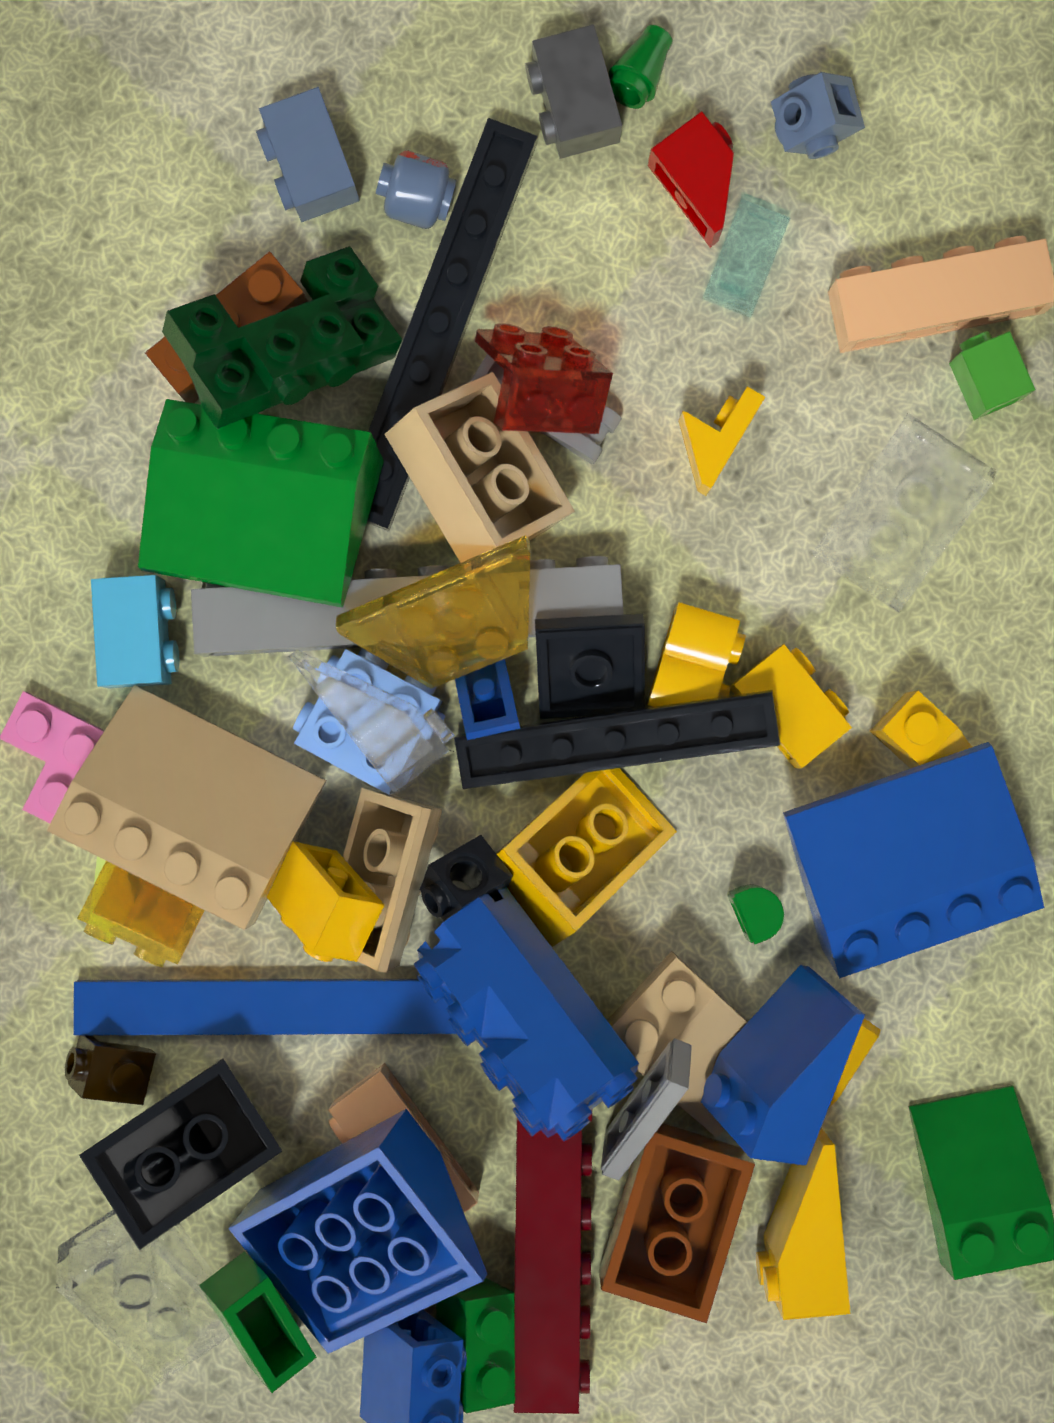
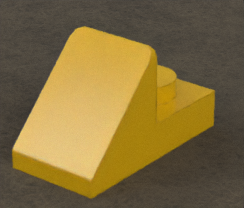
[678,386,765,496]

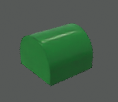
[727,884,784,945]

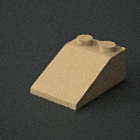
[607,951,748,1138]

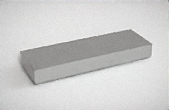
[601,1038,692,1181]

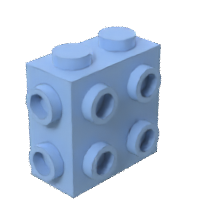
[293,646,446,795]

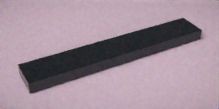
[454,690,780,789]

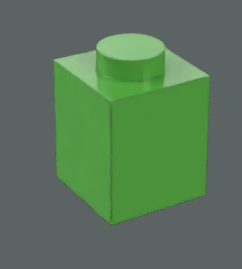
[949,331,1036,420]

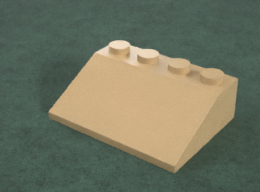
[47,685,327,930]

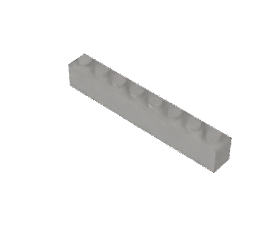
[191,556,624,657]

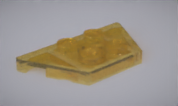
[335,535,530,689]

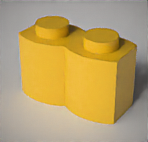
[646,602,746,707]

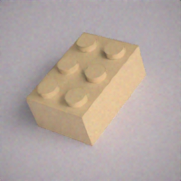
[385,372,575,575]

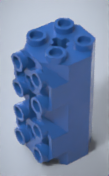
[414,887,639,1142]

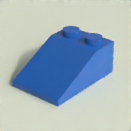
[701,965,865,1166]

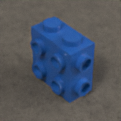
[360,1309,467,1423]

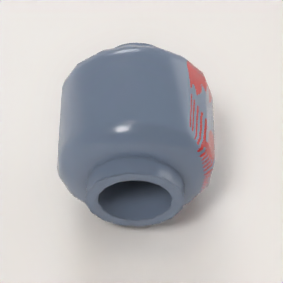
[375,150,456,229]

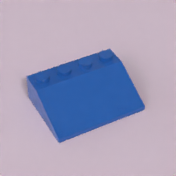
[783,742,1045,979]
[228,1109,487,1354]

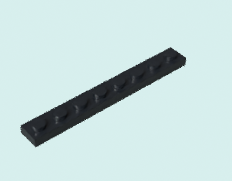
[367,118,537,531]

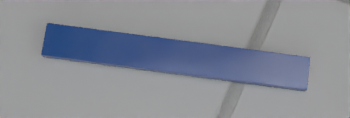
[73,979,456,1035]

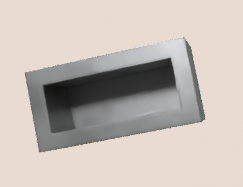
[525,24,622,159]

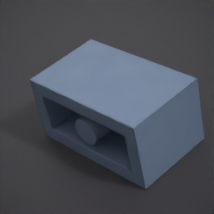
[256,87,360,223]

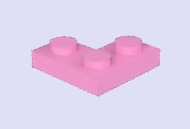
[0,691,105,823]

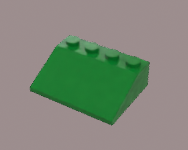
[138,399,384,608]

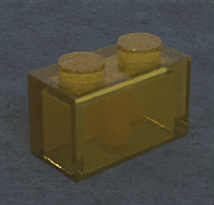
[77,861,205,967]

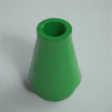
[608,25,673,109]

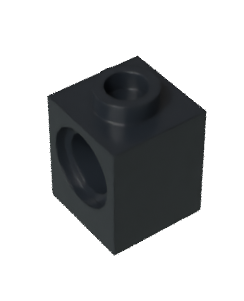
[419,835,513,922]

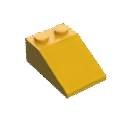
[496,768,677,947]
[756,1128,851,1320]

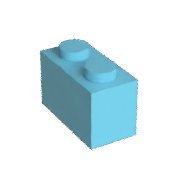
[91,575,180,689]

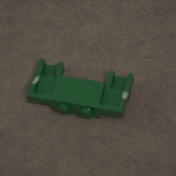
[162,246,402,429]

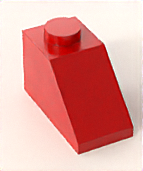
[648,111,734,248]

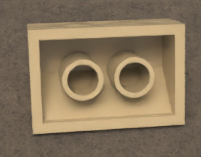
[343,788,442,973]

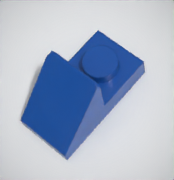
[450,641,520,740]

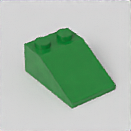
[908,1085,1054,1280]

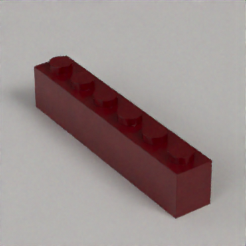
[514,1110,592,1414]

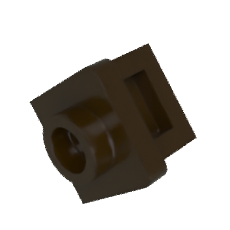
[65,1035,156,1105]

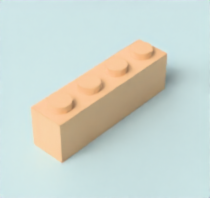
[828,236,1054,353]

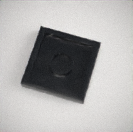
[535,613,645,719]

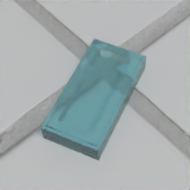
[702,199,790,318]

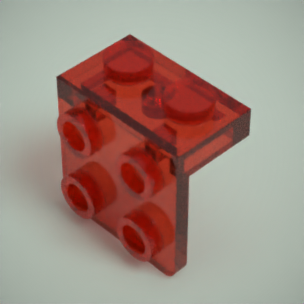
[475,323,613,434]

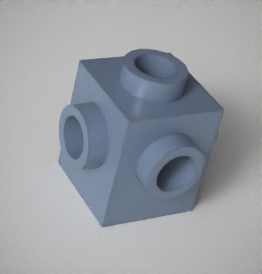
[771,72,865,159]

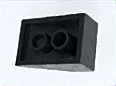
[79,1059,282,1250]

